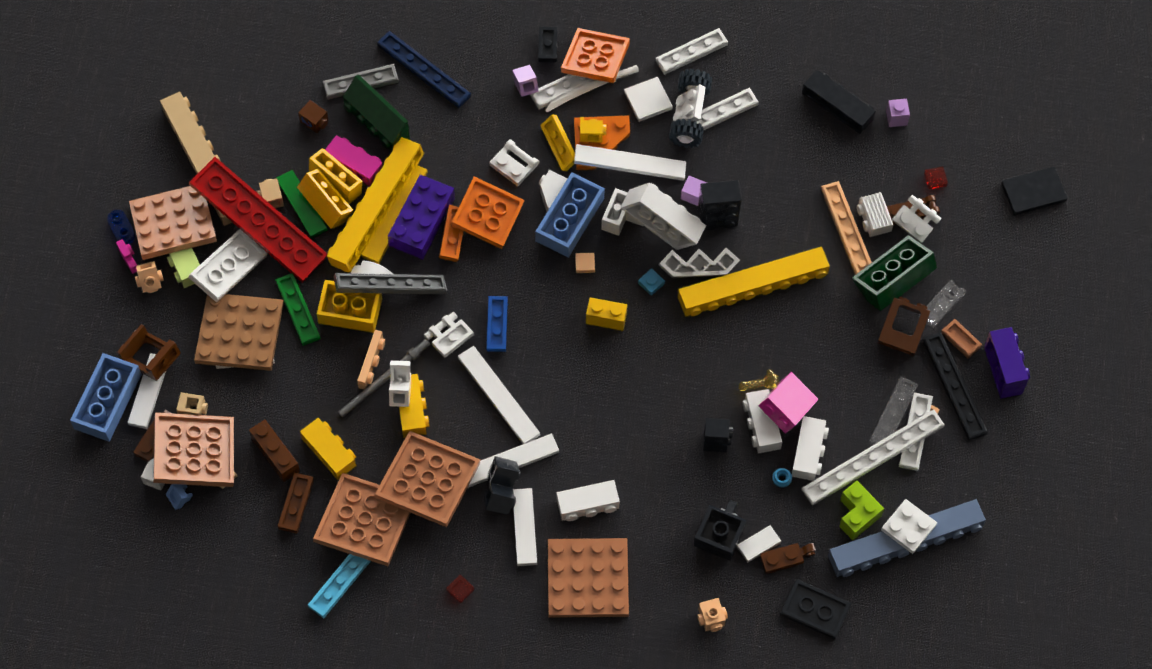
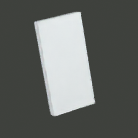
[188,229,268,302]

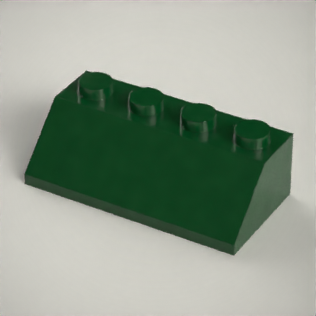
[343,74,410,151]
[852,235,937,311]

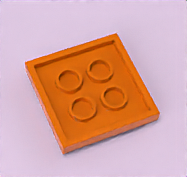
[561,28,630,83]
[451,176,525,249]

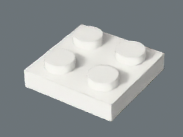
[881,499,937,554]

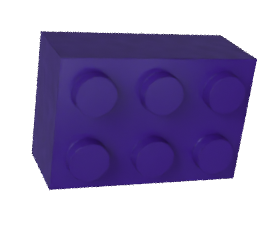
[984,327,1030,399]

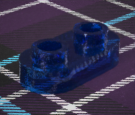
[107,210,135,245]

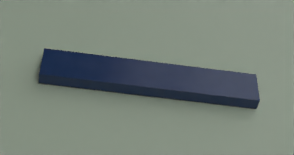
[377,31,471,108]

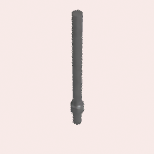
[338,339,430,418]

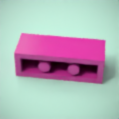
[325,135,383,187]

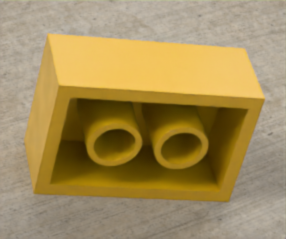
[317,280,382,333]

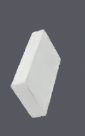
[737,525,781,563]

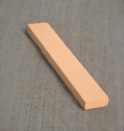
[821,181,872,275]

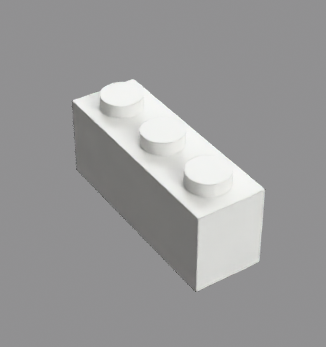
[743,389,782,453]
[792,416,829,481]
[556,480,620,521]

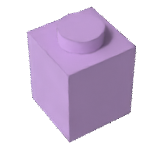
[512,65,539,97]
[886,99,910,127]
[681,176,707,206]

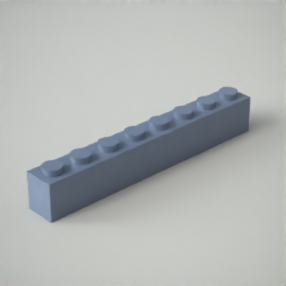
[828,499,986,577]

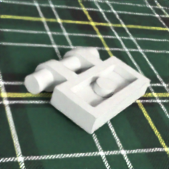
[892,195,941,243]
[424,312,474,358]

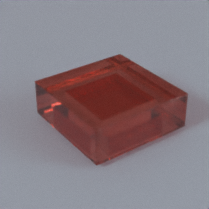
[446,574,475,603]

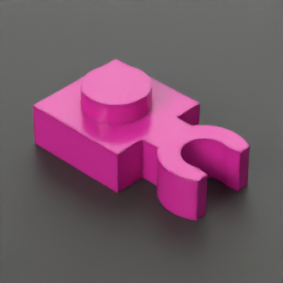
[116,239,138,274]

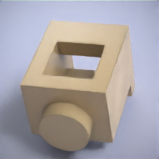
[177,392,208,415]

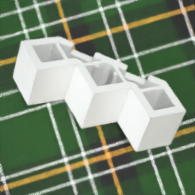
[659,248,740,278]

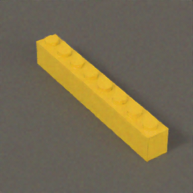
[327,137,424,273]
[678,246,830,317]

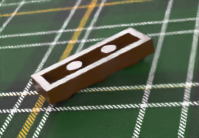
[278,472,314,533]

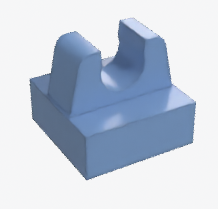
[166,484,193,510]

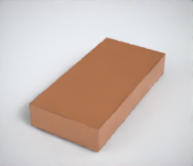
[941,319,982,359]

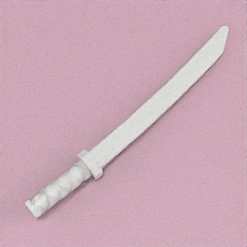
[545,65,639,112]

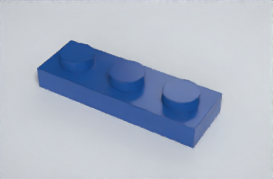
[487,296,508,352]

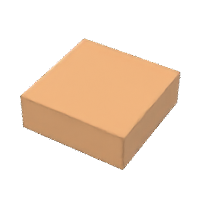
[575,253,595,273]

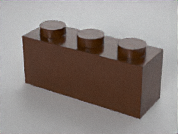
[249,419,300,482]

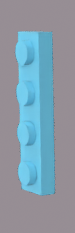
[308,554,371,619]

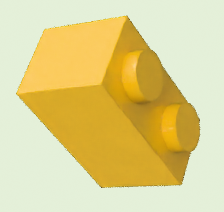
[586,297,627,331]

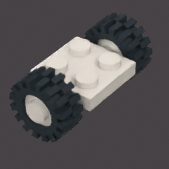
[669,69,712,148]

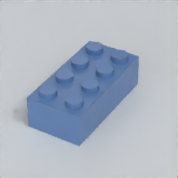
[535,172,605,258]
[70,353,142,442]

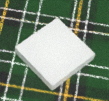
[624,77,673,122]

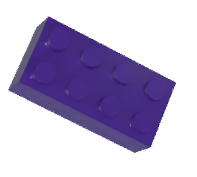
[388,174,455,259]

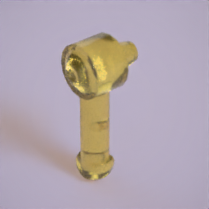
[739,369,779,391]

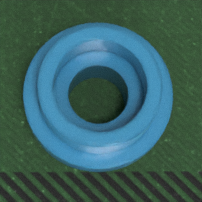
[772,468,792,487]

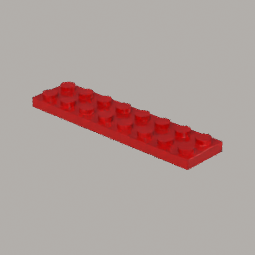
[189,157,327,283]

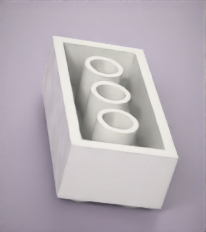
[620,183,706,250]

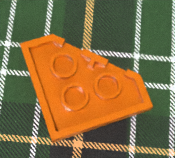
[574,116,630,170]

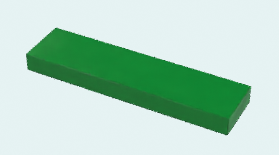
[276,170,328,239]
[275,273,321,346]

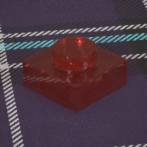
[924,166,948,189]

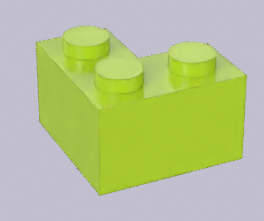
[839,481,884,540]

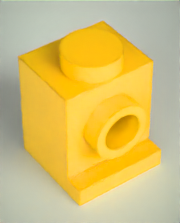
[580,117,606,142]

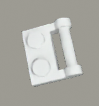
[489,139,539,186]

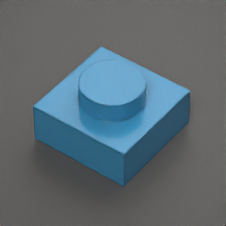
[638,268,665,295]

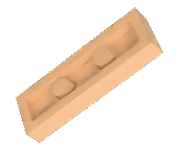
[357,330,385,390]

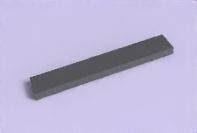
[333,273,447,294]

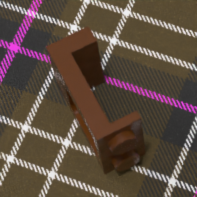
[878,297,931,356]
[117,324,181,381]

